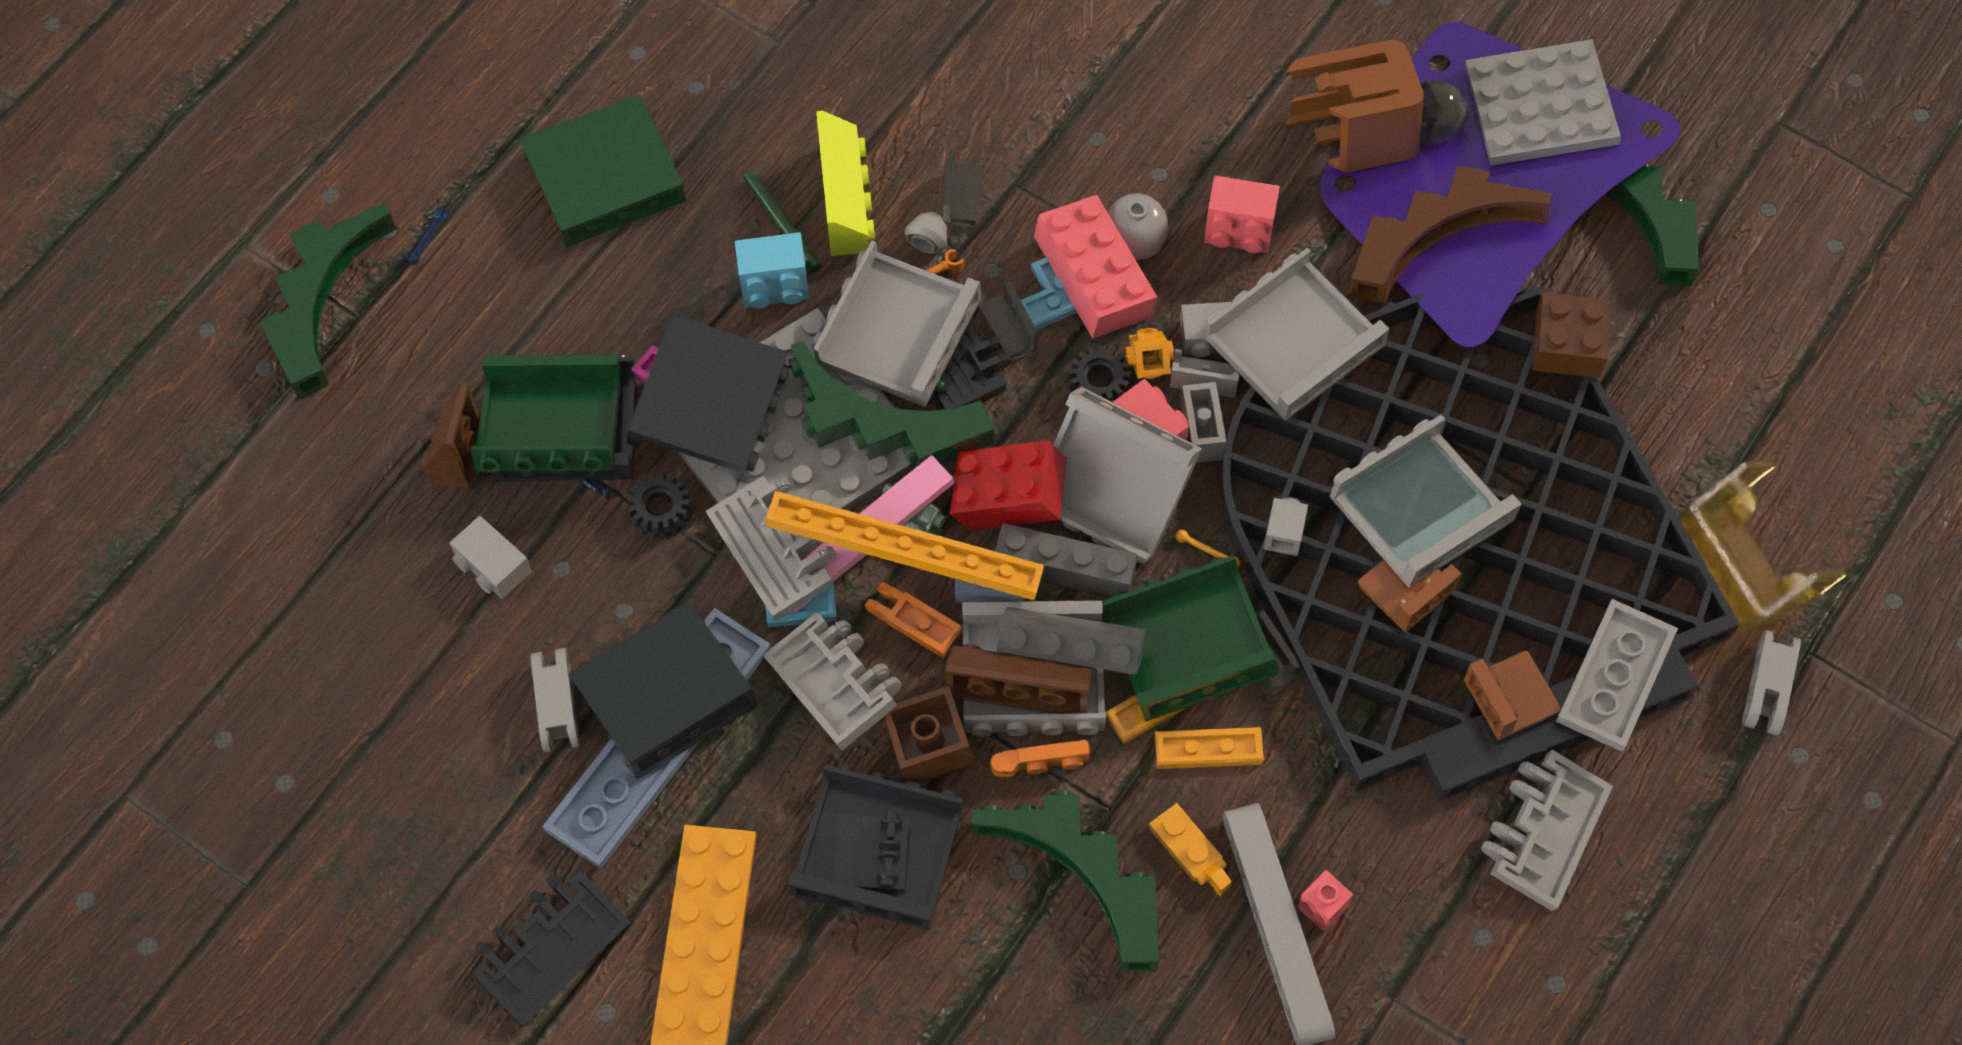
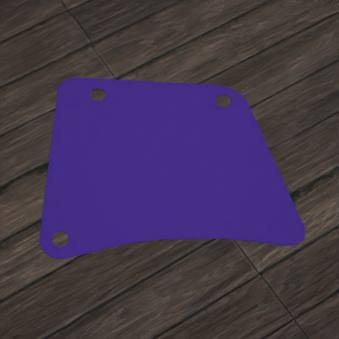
[1320,22,1680,347]

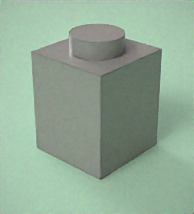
[1264,498,1308,556]

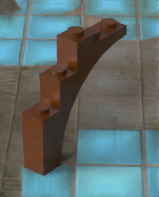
[1352,166,1552,304]

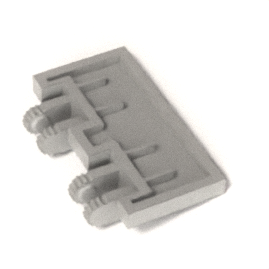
[706,475,836,621]
[764,612,902,750]
[1481,750,1613,911]

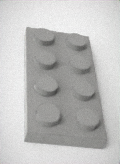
[1556,599,1678,752]

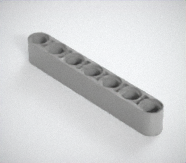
[1223,803,1335,1045]

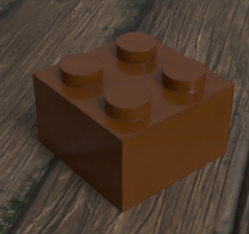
[1532,292,1611,378]
[884,686,975,783]

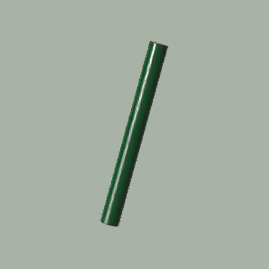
[743,171,822,272]

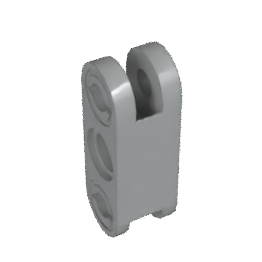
[1742,629,1801,736]
[530,648,580,753]

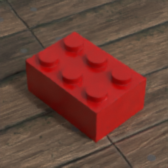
[950,440,1067,531]

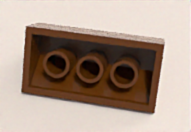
[945,644,1093,714]

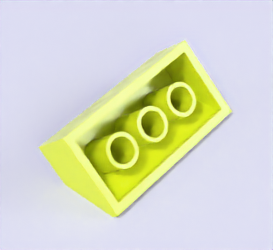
[816,111,875,256]

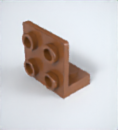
[1358,559,1461,633]
[1464,651,1561,741]

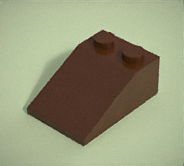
[421,383,480,490]

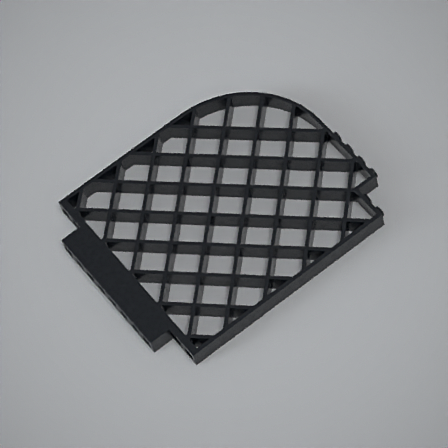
[1220,286,1740,802]

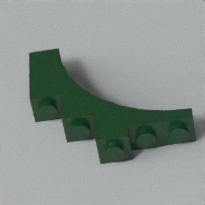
[1606,164,1699,286]
[260,203,396,399]
[788,340,994,466]
[971,790,1159,972]

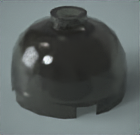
[1420,80,1470,145]

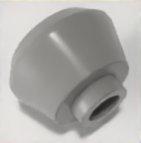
[905,212,947,254]

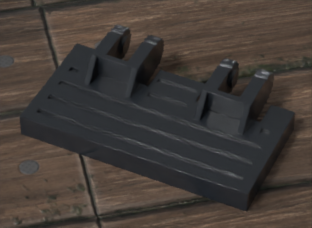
[933,305,1012,410]
[472,871,630,1027]

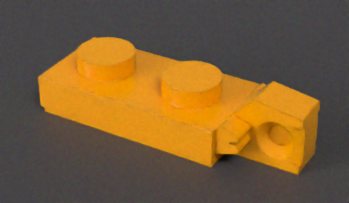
[1149,803,1232,897]

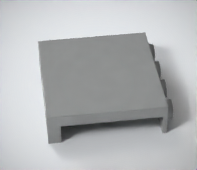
[812,241,982,407]
[1205,248,1389,421]
[1053,387,1202,564]
[962,601,1106,737]

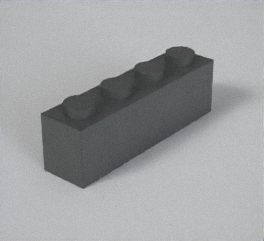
[995,523,1137,597]
[996,607,1146,675]

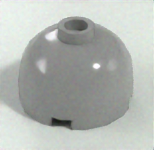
[1107,193,1169,260]

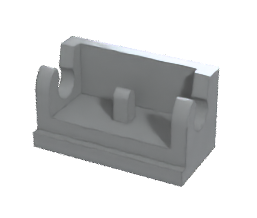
[1170,349,1240,398]

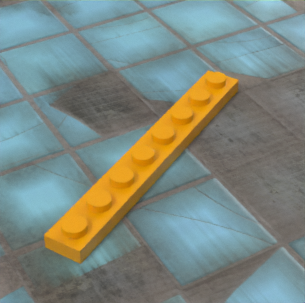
[765,491,1044,600]

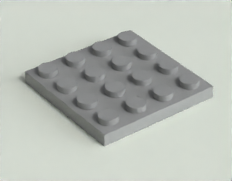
[1465,39,1621,166]

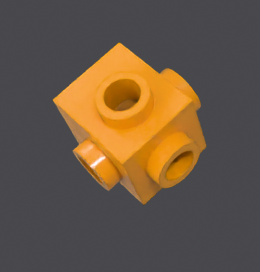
[1125,328,1174,379]

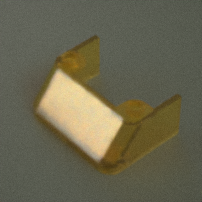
[1678,461,1847,630]

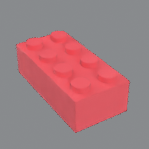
[1034,195,1157,339]

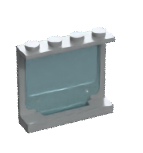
[1329,415,1522,588]

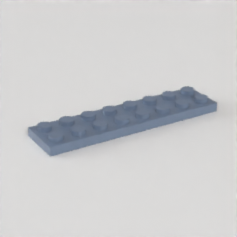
[542,608,771,869]

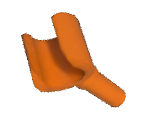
[925,249,964,274]

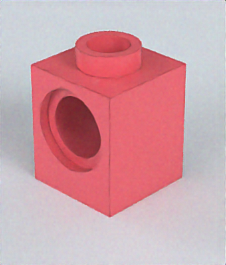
[1297,870,1353,932]

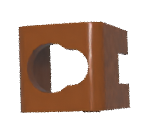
[1284,40,1424,173]

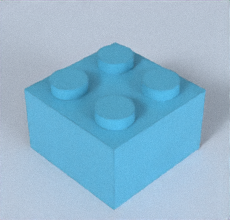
[735,232,810,308]

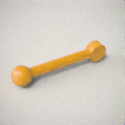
[1175,530,1241,568]

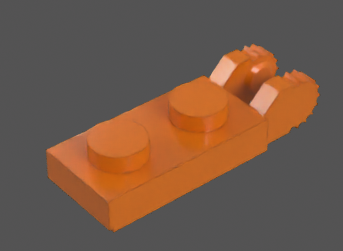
[865,582,963,659]
[990,740,1090,780]

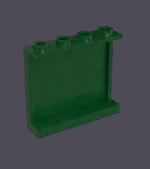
[520,95,686,247]
[470,354,622,473]
[1102,555,1279,722]

